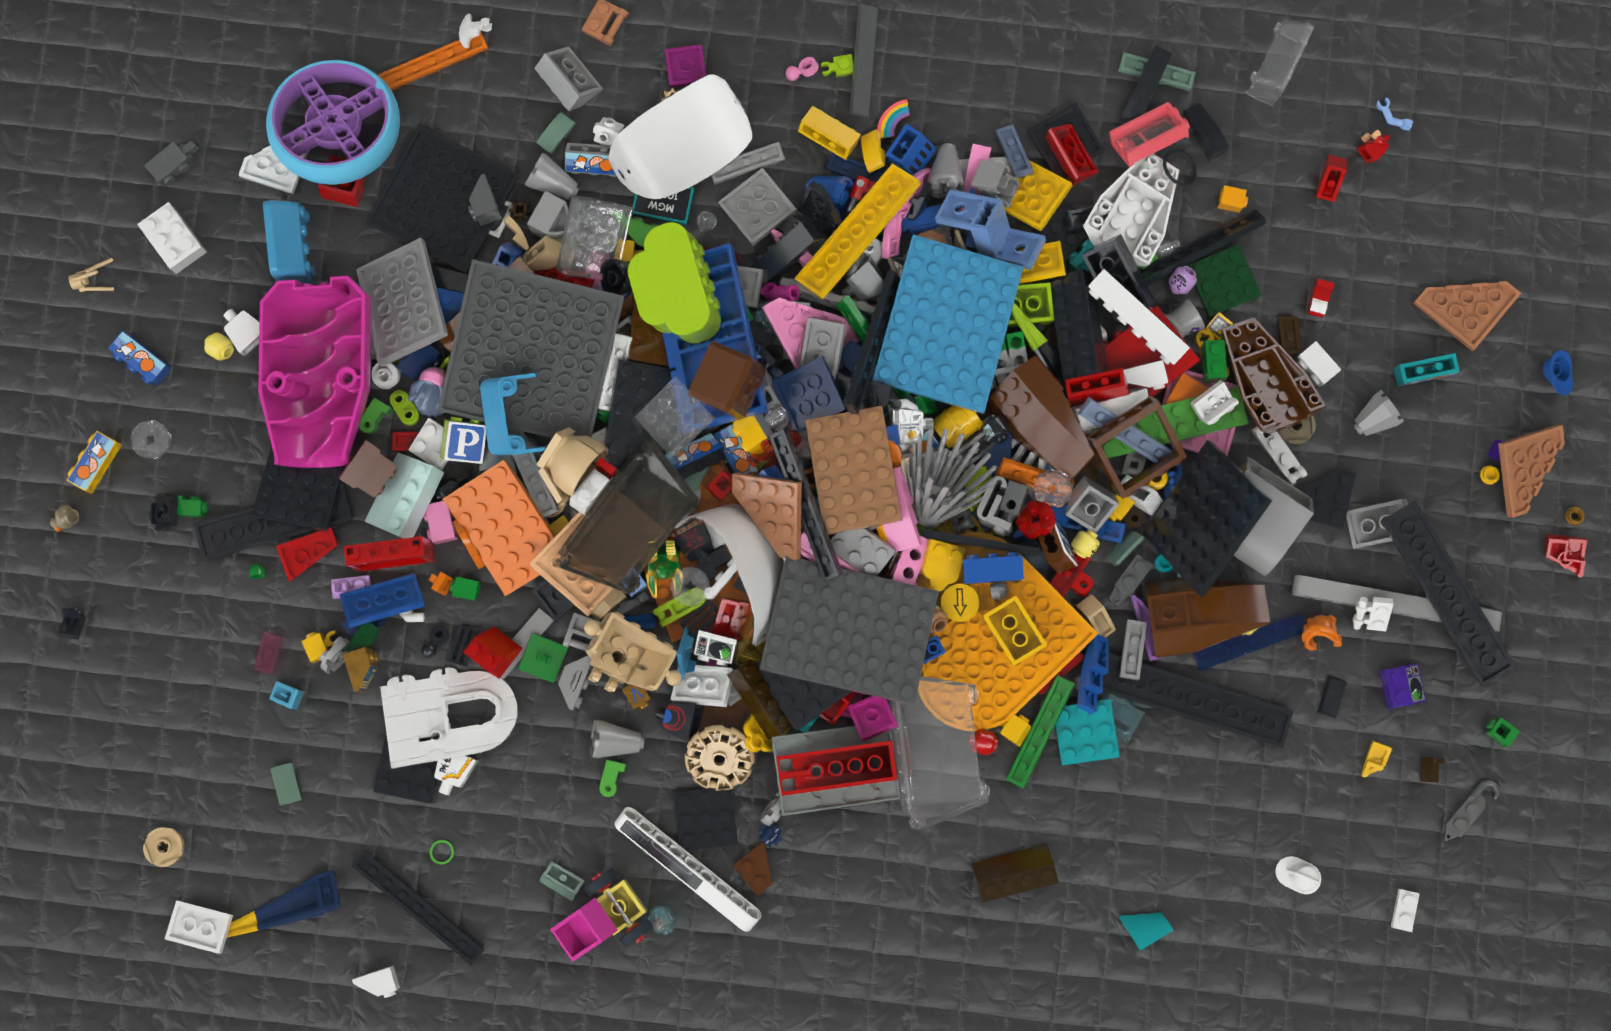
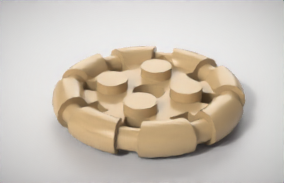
[684,725,755,791]

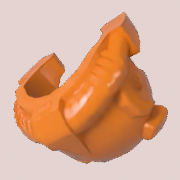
[1302,615,1342,651]

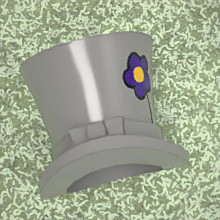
[1164,299,1205,338]

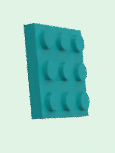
[1056,699,1120,766]

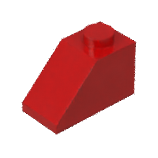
[1316,154,1347,202]

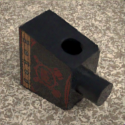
[669,518,714,565]

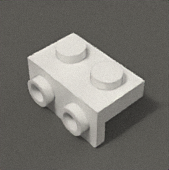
[1190,380,1239,425]

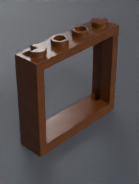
[1087,396,1187,499]

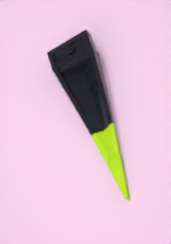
[1011,303,1074,407]

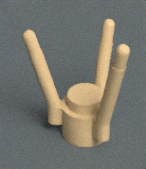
[69,258,115,292]

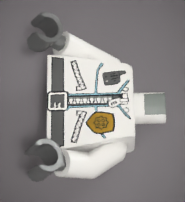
[888,398,934,453]

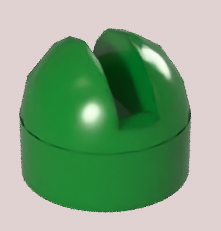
[249,564,265,579]

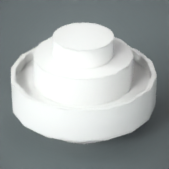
[371,362,400,389]

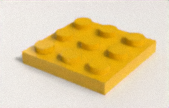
[1004,160,1073,231]

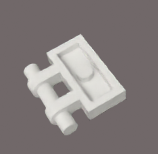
[1352,597,1394,631]

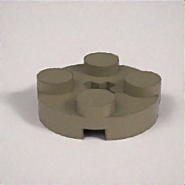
[1278,416,1316,445]

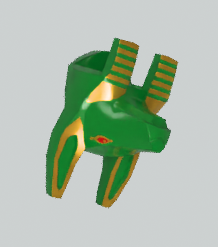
[645,539,683,598]

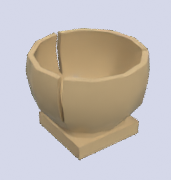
[536,427,609,496]

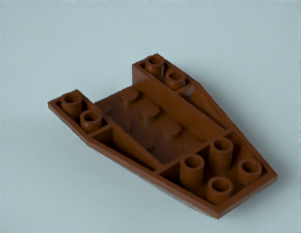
[1221,317,1326,434]
[1145,578,1270,658]

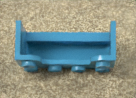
[263,200,316,284]

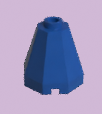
[806,176,854,217]

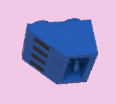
[885,124,937,176]

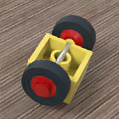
[584,869,653,947]

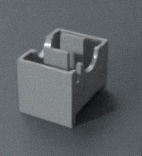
[971,160,1020,208]

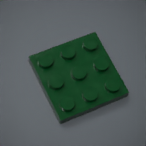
[1187,244,1262,318]

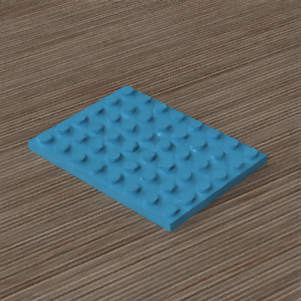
[872,235,1023,414]

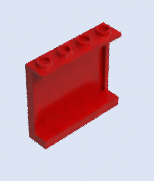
[1103,306,1200,397]

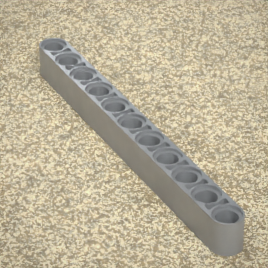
[1291,575,1502,632]

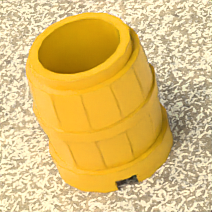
[933,405,983,448]

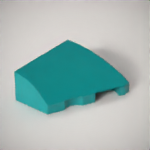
[1119,912,1173,951]

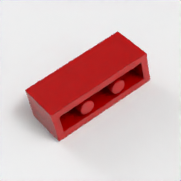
[1065,368,1129,406]

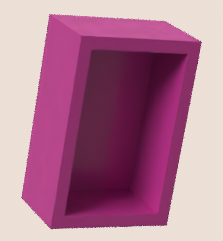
[550,898,618,962]

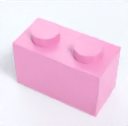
[423,501,458,544]

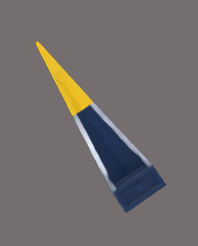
[227,870,342,938]

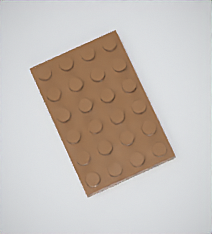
[805,406,902,535]

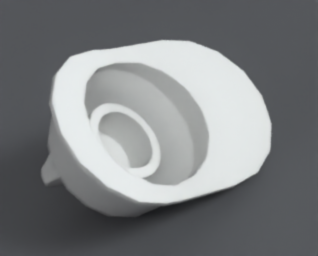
[1275,856,1321,894]

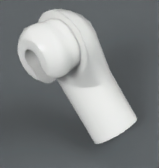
[400,610,425,622]

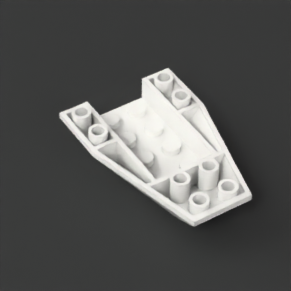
[1083,154,1179,266]

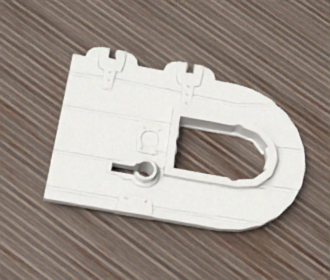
[380,667,518,769]

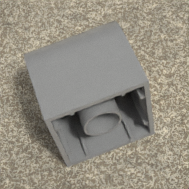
[1233,456,1314,576]

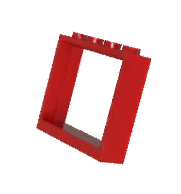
[344,536,436,572]

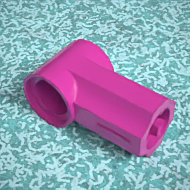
[761,282,800,302]

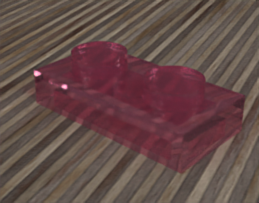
[253,632,284,675]

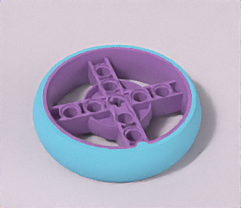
[266,60,400,185]

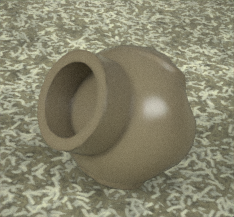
[50,505,79,532]

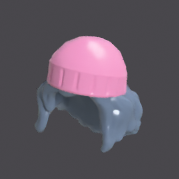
[408,367,446,418]

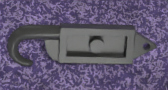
[1443,780,1500,841]

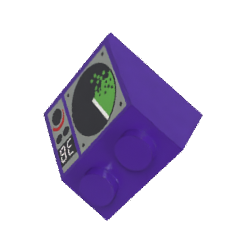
[1379,663,1426,709]

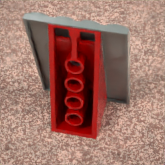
[772,726,901,816]

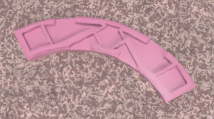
[882,168,932,259]

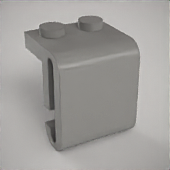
[977,476,1013,537]

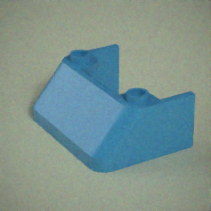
[480,372,548,456]

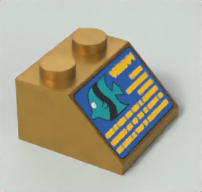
[342,647,379,693]

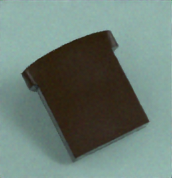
[1420,757,1445,783]

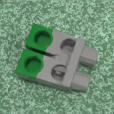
[994,331,1028,385]

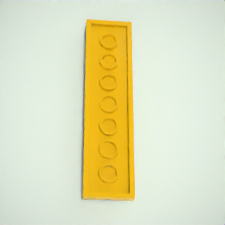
[794,164,921,300]

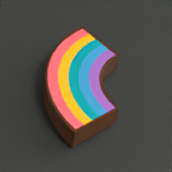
[877,98,911,141]

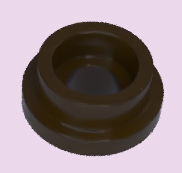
[1124,509,1144,528]

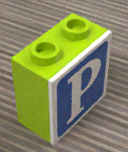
[440,417,486,464]

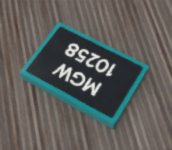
[631,187,695,225]

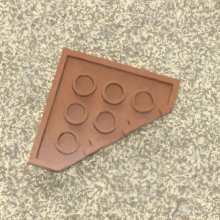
[1413,281,1521,351]
[1498,424,1565,518]
[732,473,802,560]

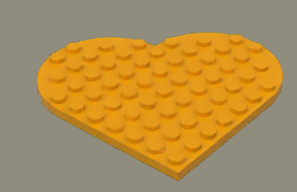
[917,532,1098,731]

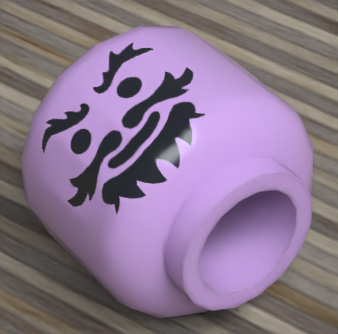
[1168,266,1197,295]

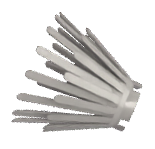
[906,428,997,528]

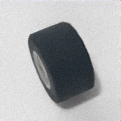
[1018,538,1049,572]

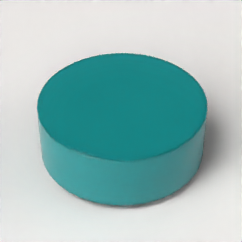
[1154,554,1173,573]

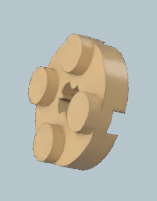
[143,827,184,867]

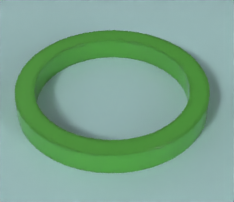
[430,840,454,864]

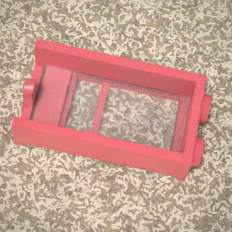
[1109,102,1190,167]

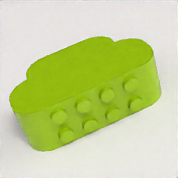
[628,222,721,343]

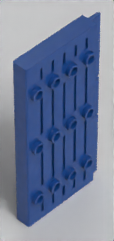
[662,244,769,433]

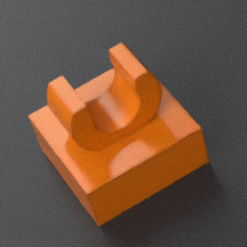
[428,572,455,596]

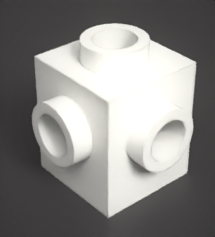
[593,117,625,146]

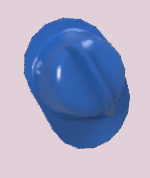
[1543,350,1573,396]

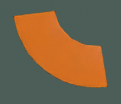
[452,520,485,569]

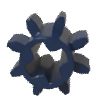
[759,823,782,847]

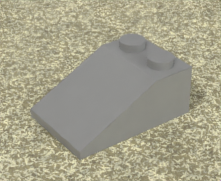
[1346,499,1408,549]

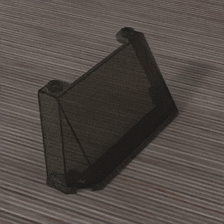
[554,441,700,594]

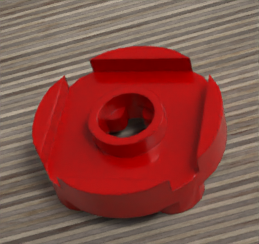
[1016,501,1056,539]

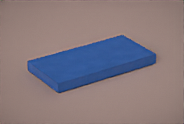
[339,573,425,628]

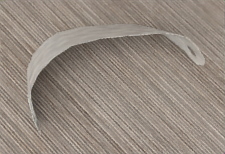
[608,74,752,199]
[674,504,784,646]

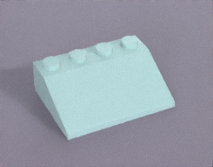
[365,453,444,538]

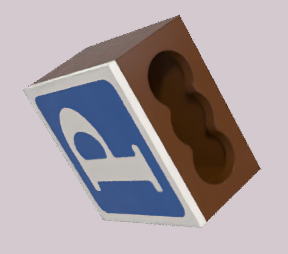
[1038,522,1078,574]

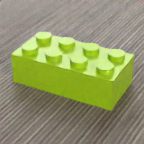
[1007,283,1054,328]

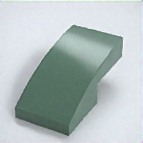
[536,112,576,154]

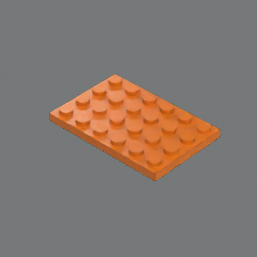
[443,459,555,596]

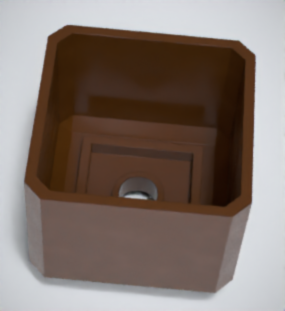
[688,341,766,420]

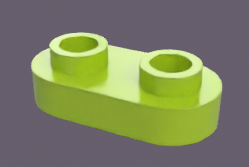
[390,390,420,426]

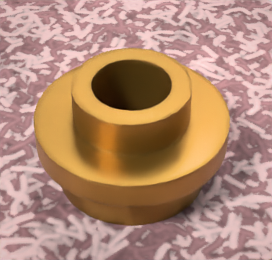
[1564,507,1585,526]

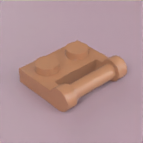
[582,0,629,46]

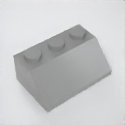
[534,46,603,111]

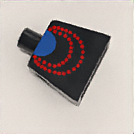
[656,703,704,741]

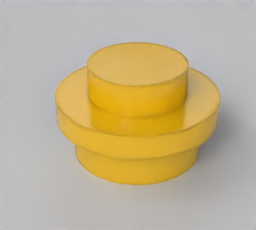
[1480,465,1500,485]

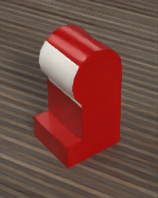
[1307,278,1335,318]

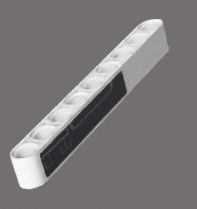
[615,807,761,932]

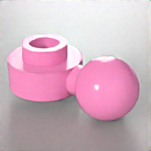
[785,57,819,81]

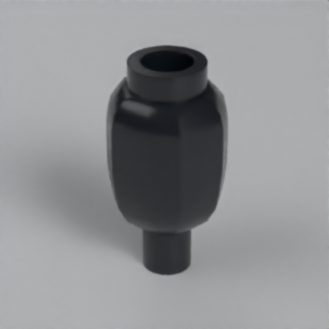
[434,474,467,502]

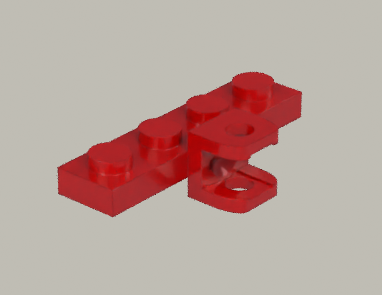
[1049,549,1098,598]

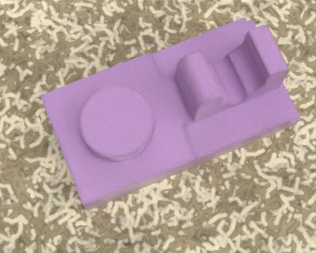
[331,575,371,599]

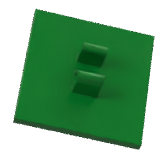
[518,633,568,683]

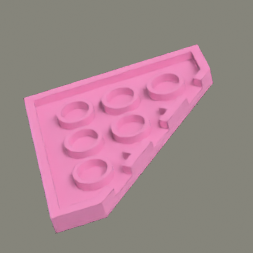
[761,298,860,369]

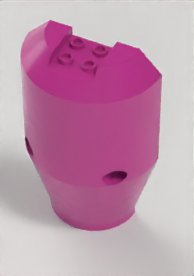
[258,276,371,468]

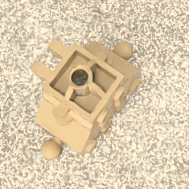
[584,611,682,692]

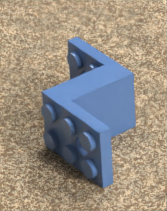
[935,189,1046,270]

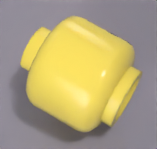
[204,332,234,361]
[1071,529,1100,559]

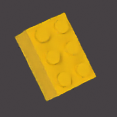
[982,595,1047,666]

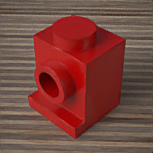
[707,470,732,502]

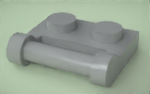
[563,613,601,651]

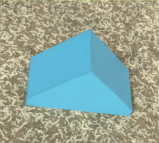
[269,681,305,710]

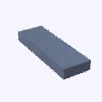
[995,124,1033,179]

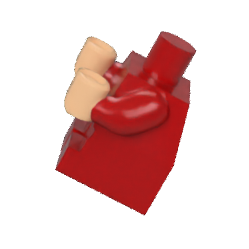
[1356,130,1390,163]

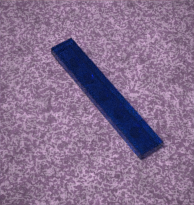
[1193,614,1306,671]

